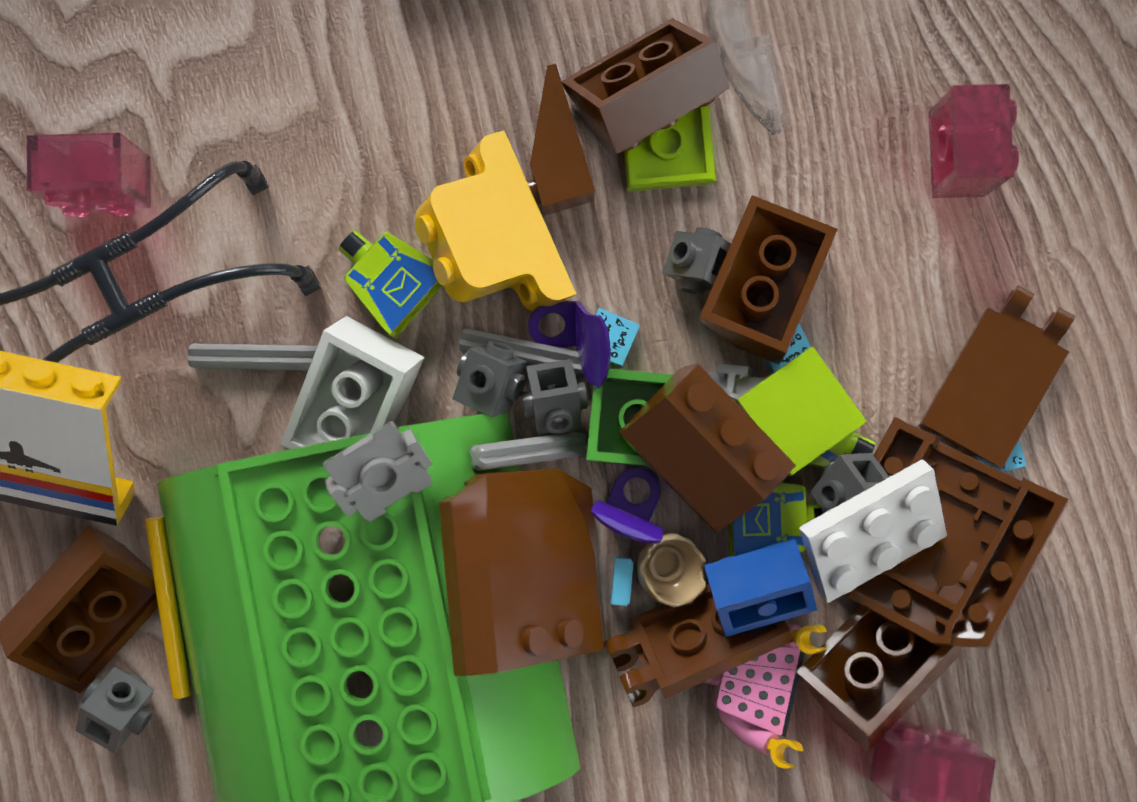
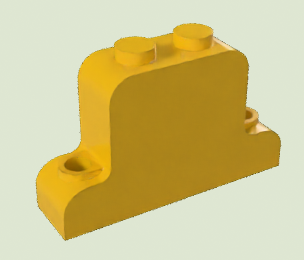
[415,130,576,312]

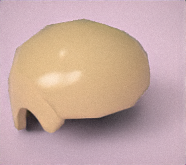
[637,533,706,607]

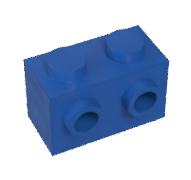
[704,539,817,637]

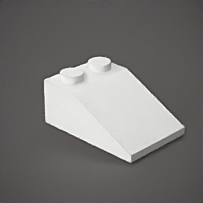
[281,316,425,449]

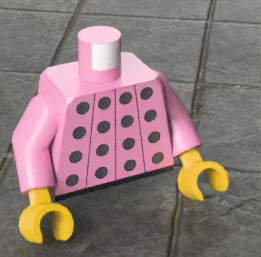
[702,623,827,769]

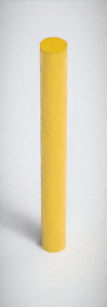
[145,516,191,699]

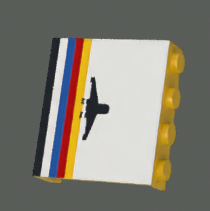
[0,351,135,526]

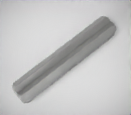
[459,328,584,378]
[187,343,317,370]
[469,431,587,470]

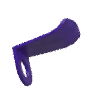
[528,301,611,388]
[591,467,663,543]

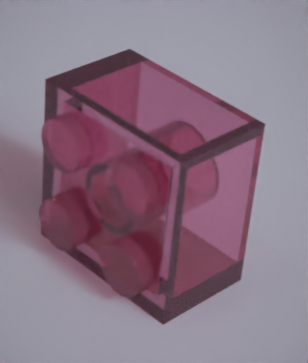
[928,84,1019,198]
[27,133,151,217]
[869,721,996,802]

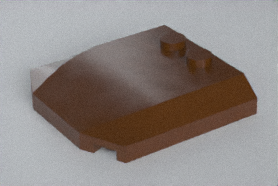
[846,417,1069,648]
[439,468,606,676]

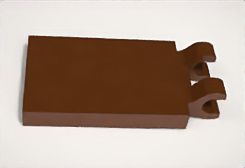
[918,285,1076,469]
[605,584,794,707]

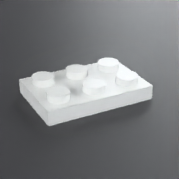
[799,459,947,603]

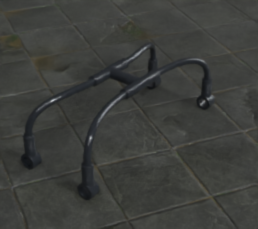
[0,161,322,363]

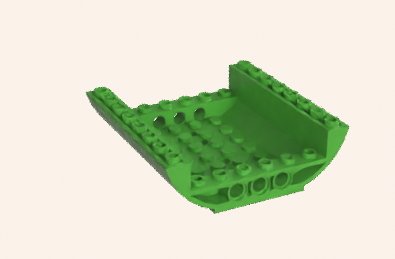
[156,412,581,802]

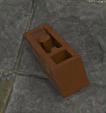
[526,64,595,216]

